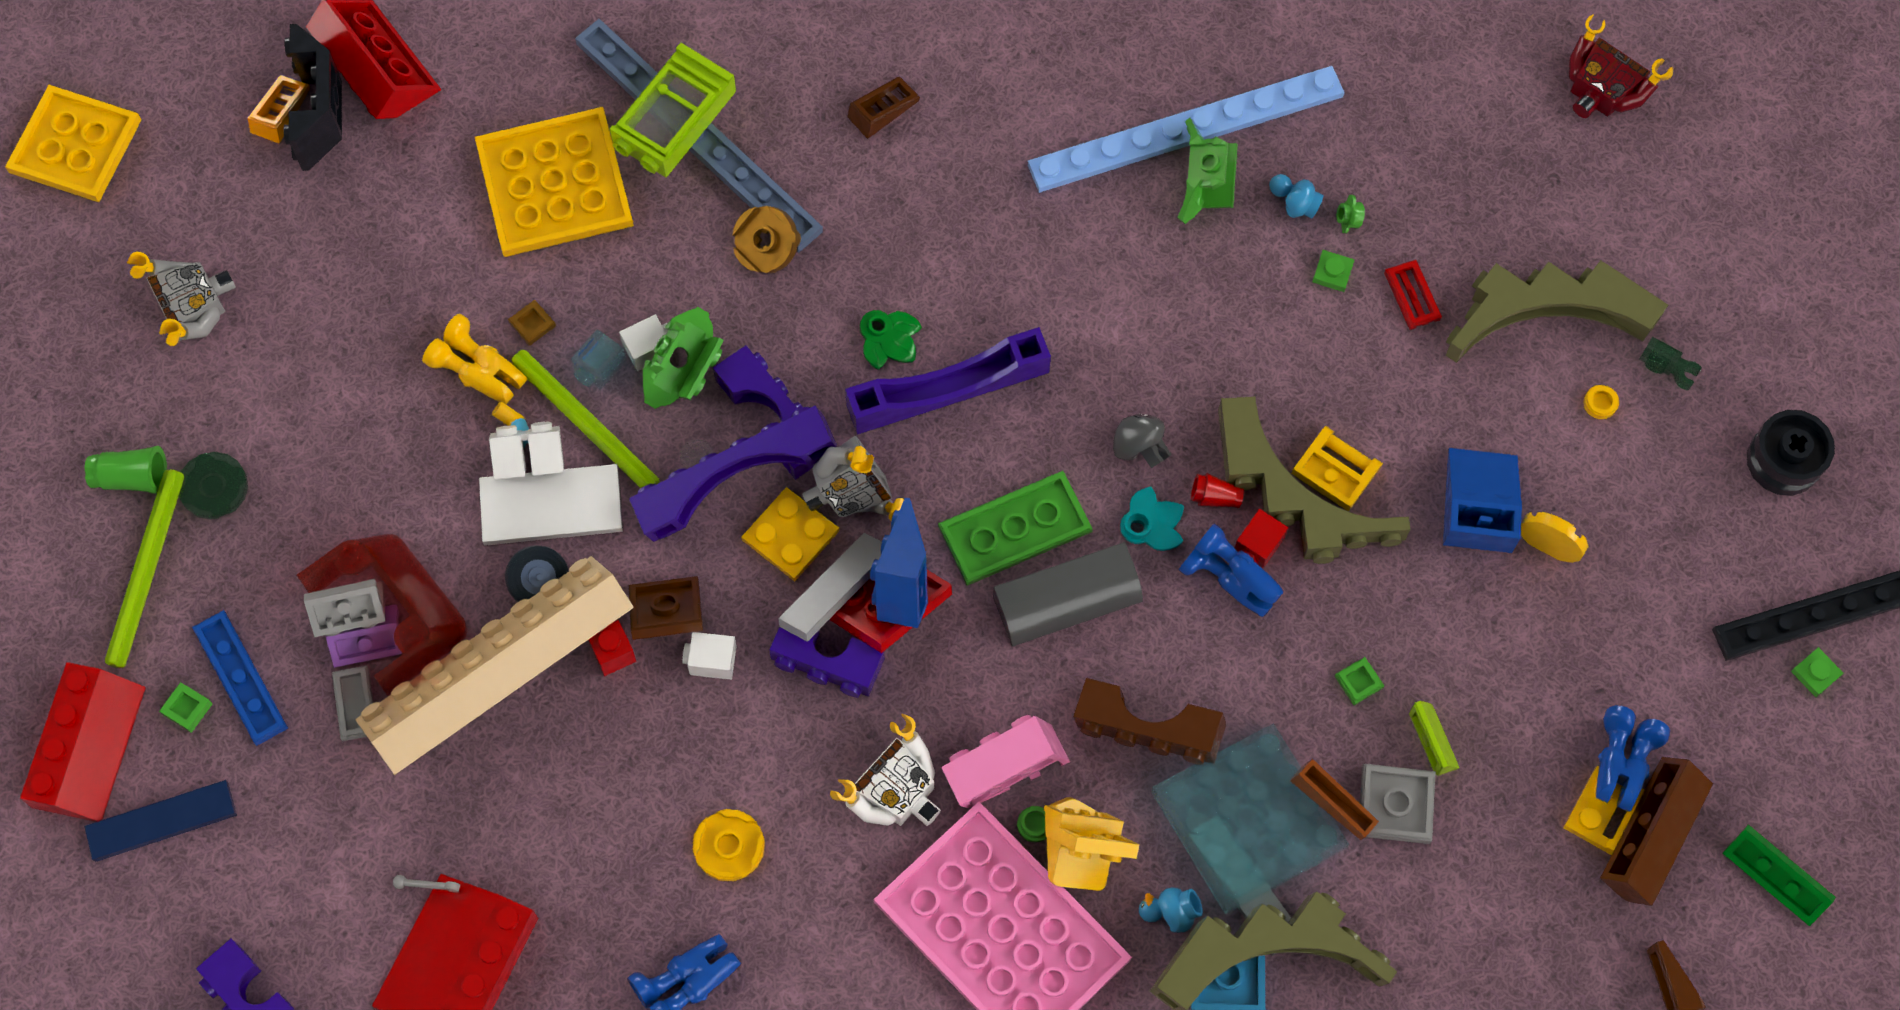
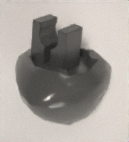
[1113,414,1172,468]

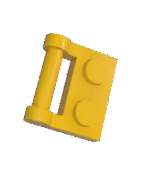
[1291,426,1383,511]
[1563,766,1645,855]

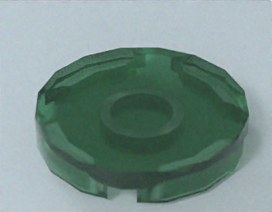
[178,452,248,520]

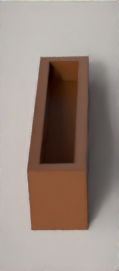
[1289,759,1379,840]

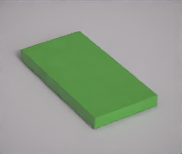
[938,471,1093,586]

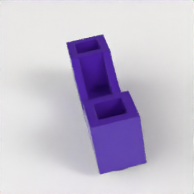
[713,345,817,480]

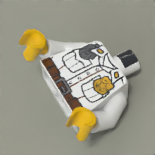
[830,713,941,826]

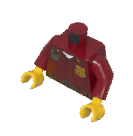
[1569,14,1673,118]

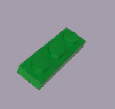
[1722,824,1836,926]

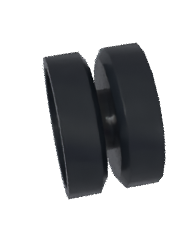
[1747,410,1835,496]

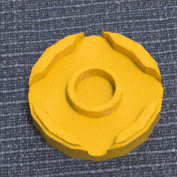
[1521,512,1588,563]
[692,809,765,881]

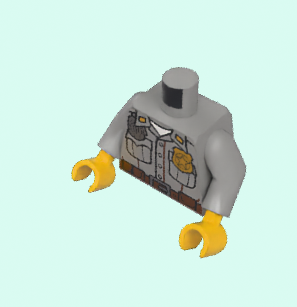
[127,252,236,346]
[803,436,904,521]

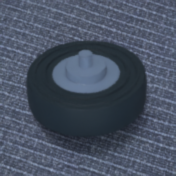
[505,545,569,602]

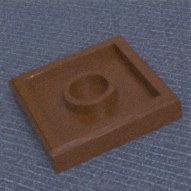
[629,576,703,640]

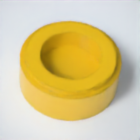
[1583,385,1619,419]

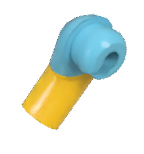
[492,401,529,448]

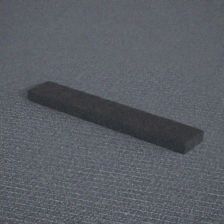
[1712,570,1900,661]

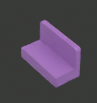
[325,605,405,668]

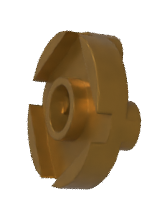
[733,206,801,273]

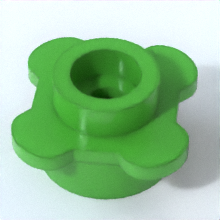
[1336,195,1365,234]

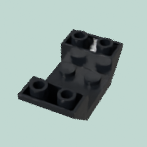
[284,24,342,171]

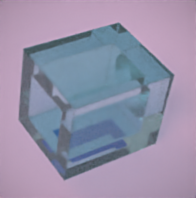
[571,329,626,390]

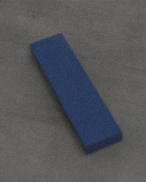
[84,780,237,862]

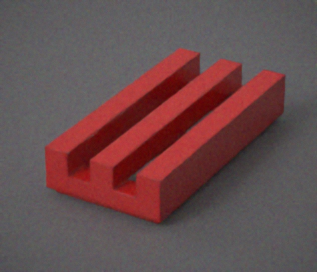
[1384,260,1442,330]

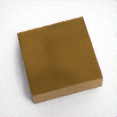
[508,300,556,346]

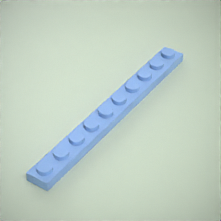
[1028,66,1345,193]

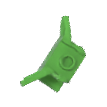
[1177,118,1238,224]
[643,307,724,409]

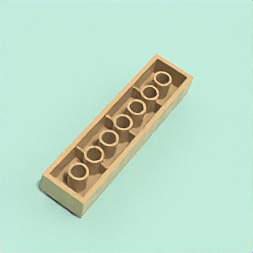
[355,556,634,775]

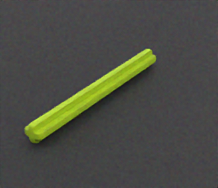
[512,349,660,488]
[105,469,184,668]

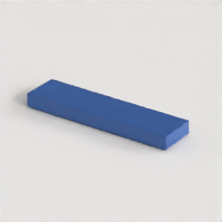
[192,610,288,746]

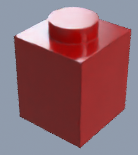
[1234,508,1289,568]
[588,620,637,676]

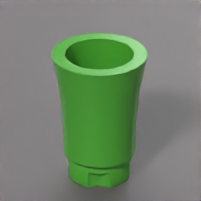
[84,446,167,494]

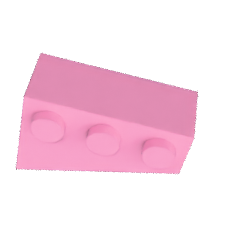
[941,715,1070,809]

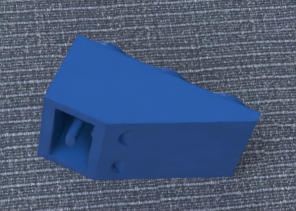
[1443,448,1522,553]
[870,497,928,628]

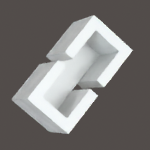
[489,422,564,480]

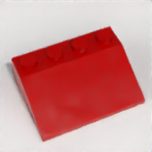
[372,874,539,1010]

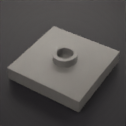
[1360,764,1436,844]

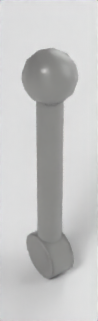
[392,875,460,893]

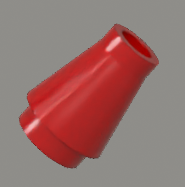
[1191,473,1244,508]

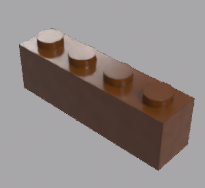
[1600,757,1714,906]

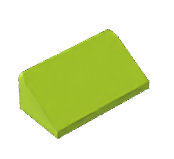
[1409,701,1460,776]

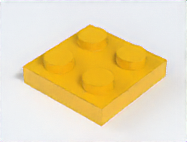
[741,487,839,582]

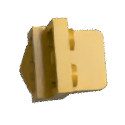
[1044,797,1140,891]

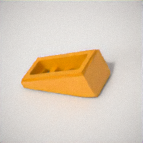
[247,75,310,143]

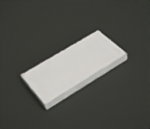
[479,464,623,546]

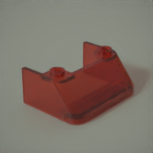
[296,534,467,696]

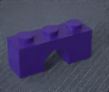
[769,627,885,698]
[196,938,295,1010]

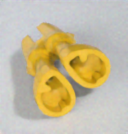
[422,313,527,405]

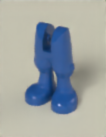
[1178,523,1284,617]
[1596,705,1670,812]
[627,934,742,1010]

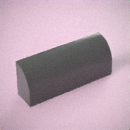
[993,542,1143,647]

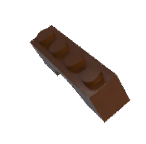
[1073,678,1226,765]

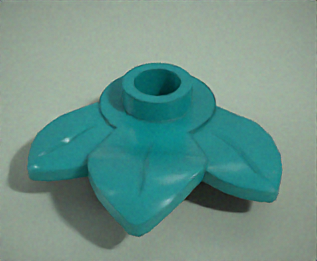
[1120,487,1184,551]

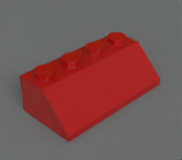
[306,0,441,119]
[20,662,146,822]

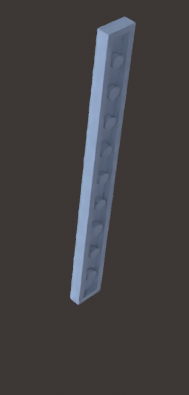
[575,19,823,253]

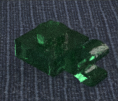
[1639,337,1702,390]

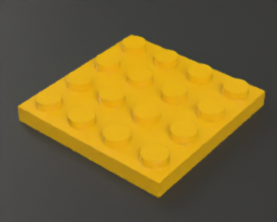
[475,107,634,257]

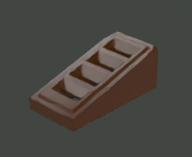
[847,76,920,139]
[1647,940,1706,1010]

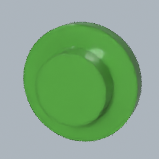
[1017,806,1047,843]

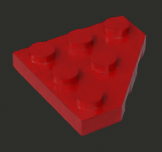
[829,570,952,654]

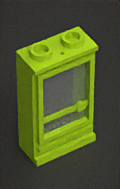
[610,42,736,178]

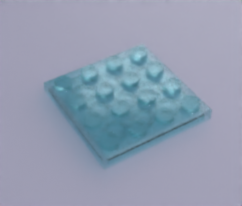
[1151,723,1349,915]

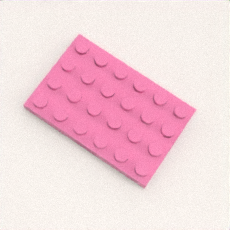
[873,802,1132,1010]

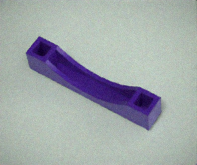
[845,327,1051,435]
[629,406,838,542]

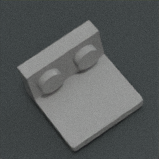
[304,579,386,637]

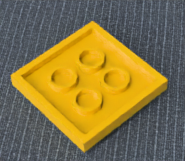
[5,85,142,202]

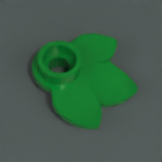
[859,310,922,370]

